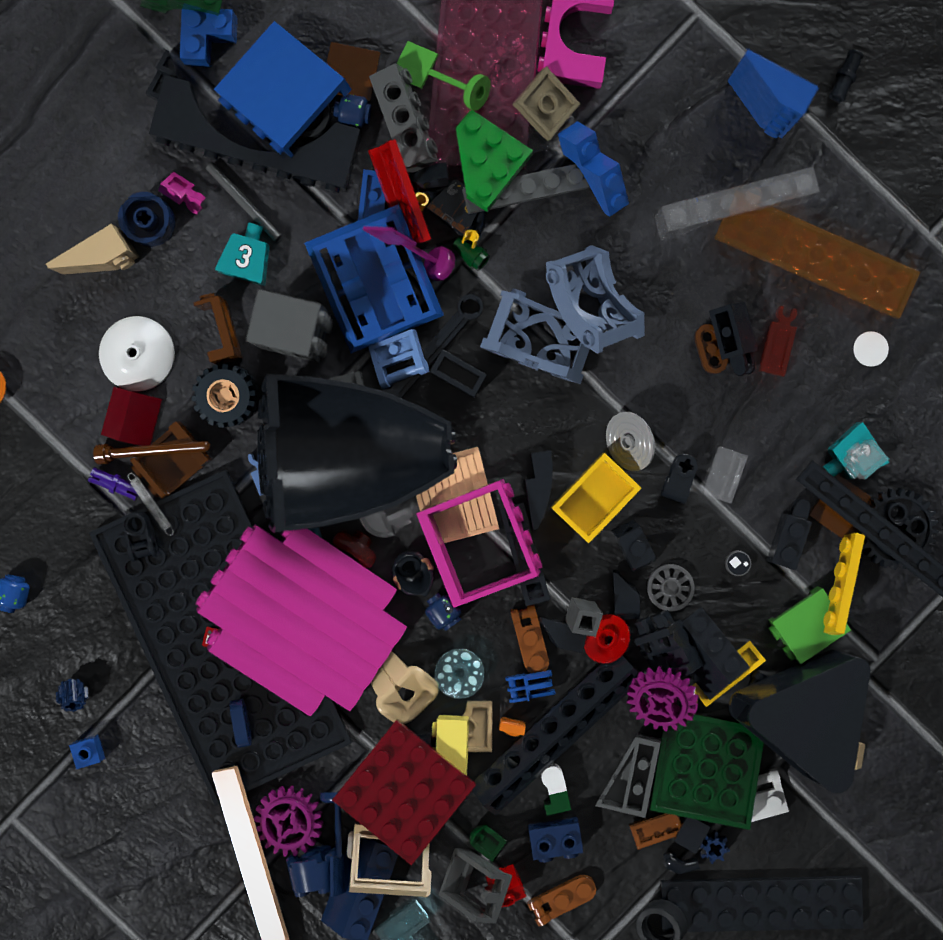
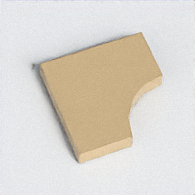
[462,701,492,752]

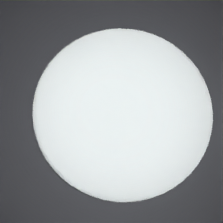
[853,331,889,366]

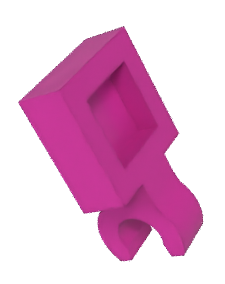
[158,172,206,214]

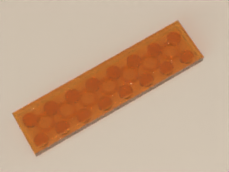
[714,191,920,319]

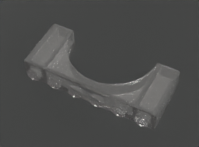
[655,167,820,240]

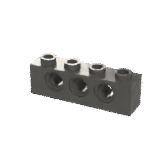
[369,63,438,173]

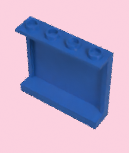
[214,21,352,157]

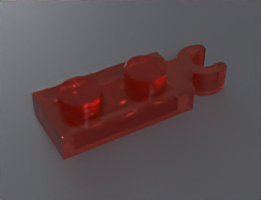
[759,305,797,377]

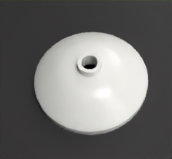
[99,316,175,391]

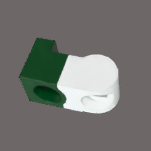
[541,763,571,816]

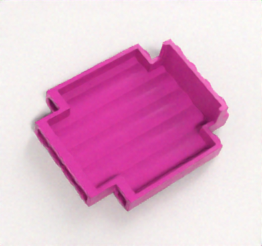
[195,524,407,717]

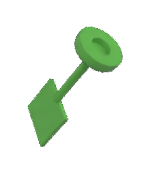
[397,41,491,111]

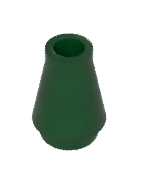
[452,236,490,271]

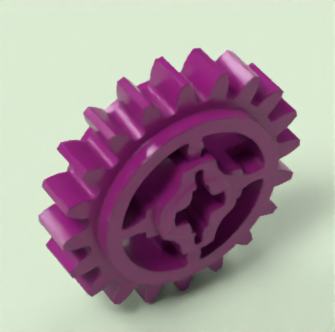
[627,666,698,731]
[253,785,324,857]

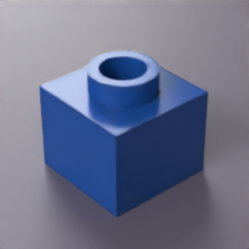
[69,735,105,769]

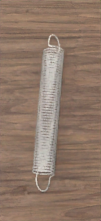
[128,473,173,535]

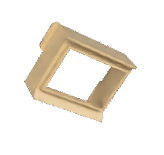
[347,824,431,897]

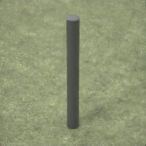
[206,162,282,242]

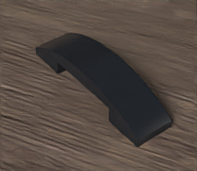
[500,503,551,607]

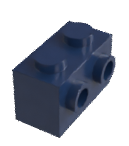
[528,817,583,862]

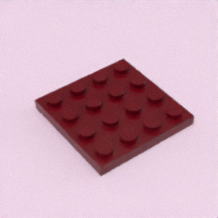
[332,719,476,865]

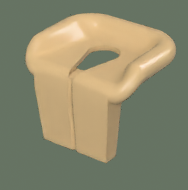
[370,651,439,724]

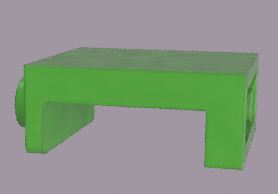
[768,586,851,664]

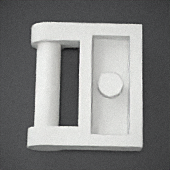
[752,768,789,822]

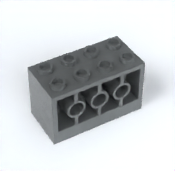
[246,289,334,363]

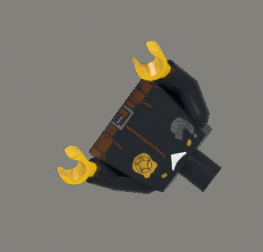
[415,179,487,249]

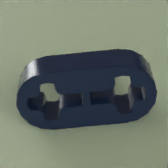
[230,698,252,748]

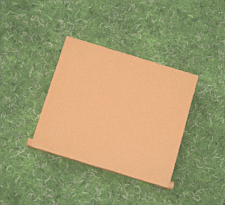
[416,447,499,543]

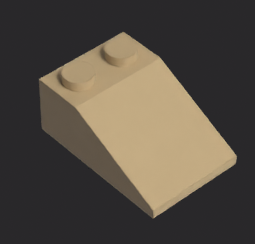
[46,224,139,274]

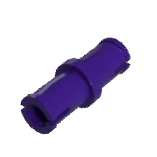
[88,467,142,501]

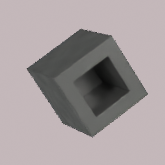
[565,597,603,637]

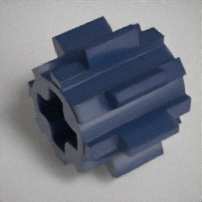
[56,679,89,712]
[700,830,730,864]

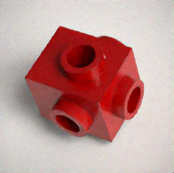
[485,864,527,907]

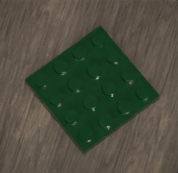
[649,714,764,830]

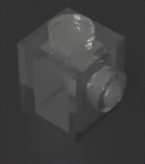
[843,439,889,479]

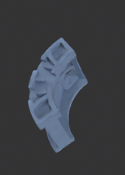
[546,246,645,353]
[480,289,590,384]

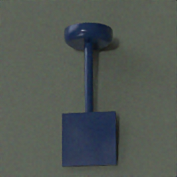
[320,792,345,897]

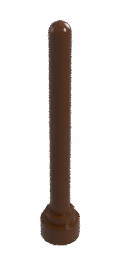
[93,441,210,465]

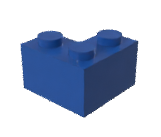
[180,9,238,67]

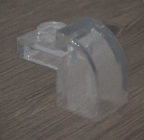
[360,506,415,537]

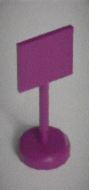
[362,227,455,281]

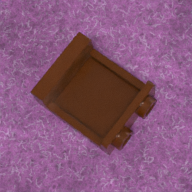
[130,421,213,499]

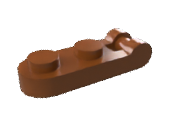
[510,605,549,673]
[527,874,596,926]

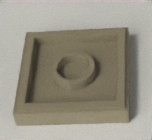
[513,67,580,141]

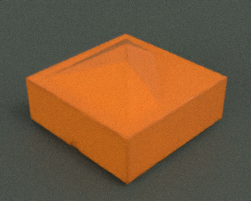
[499,717,526,736]

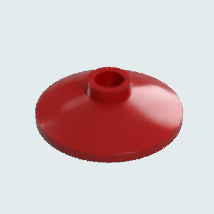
[584,614,630,664]

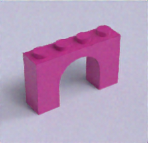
[537,0,614,89]

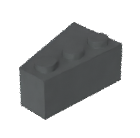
[595,733,661,818]

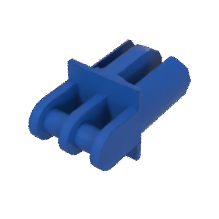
[505,670,556,703]

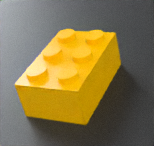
[551,453,641,543]

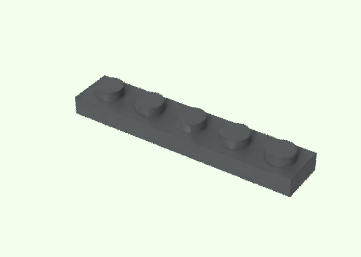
[462,164,589,214]

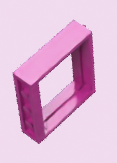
[416,479,542,608]

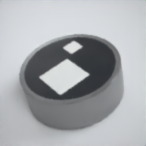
[725,550,751,576]

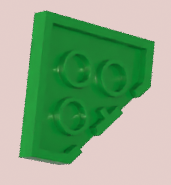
[456,110,533,212]

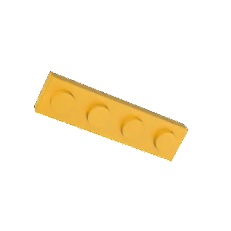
[823,533,865,635]

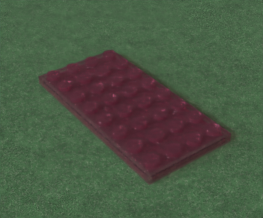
[428,0,543,170]

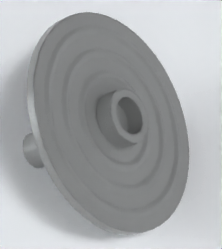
[606,412,655,471]

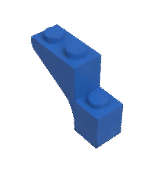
[558,121,629,217]

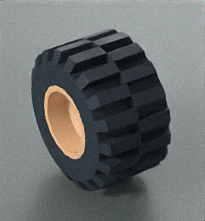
[192,364,260,428]

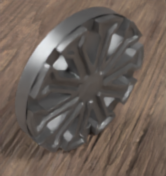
[647,564,694,611]

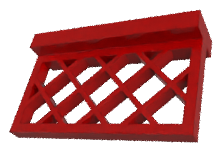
[368,139,431,247]

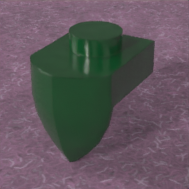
[470,825,508,862]

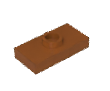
[629,813,682,850]

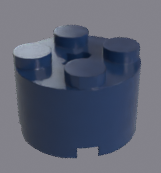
[118,192,175,247]
[286,845,342,897]

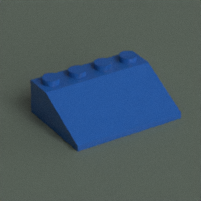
[728,50,818,138]

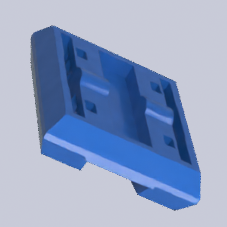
[304,204,444,353]

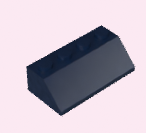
[321,830,398,940]

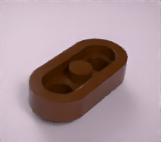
[694,324,728,374]

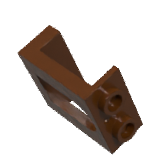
[193,293,243,364]

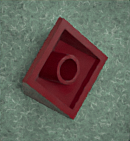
[101,387,163,446]

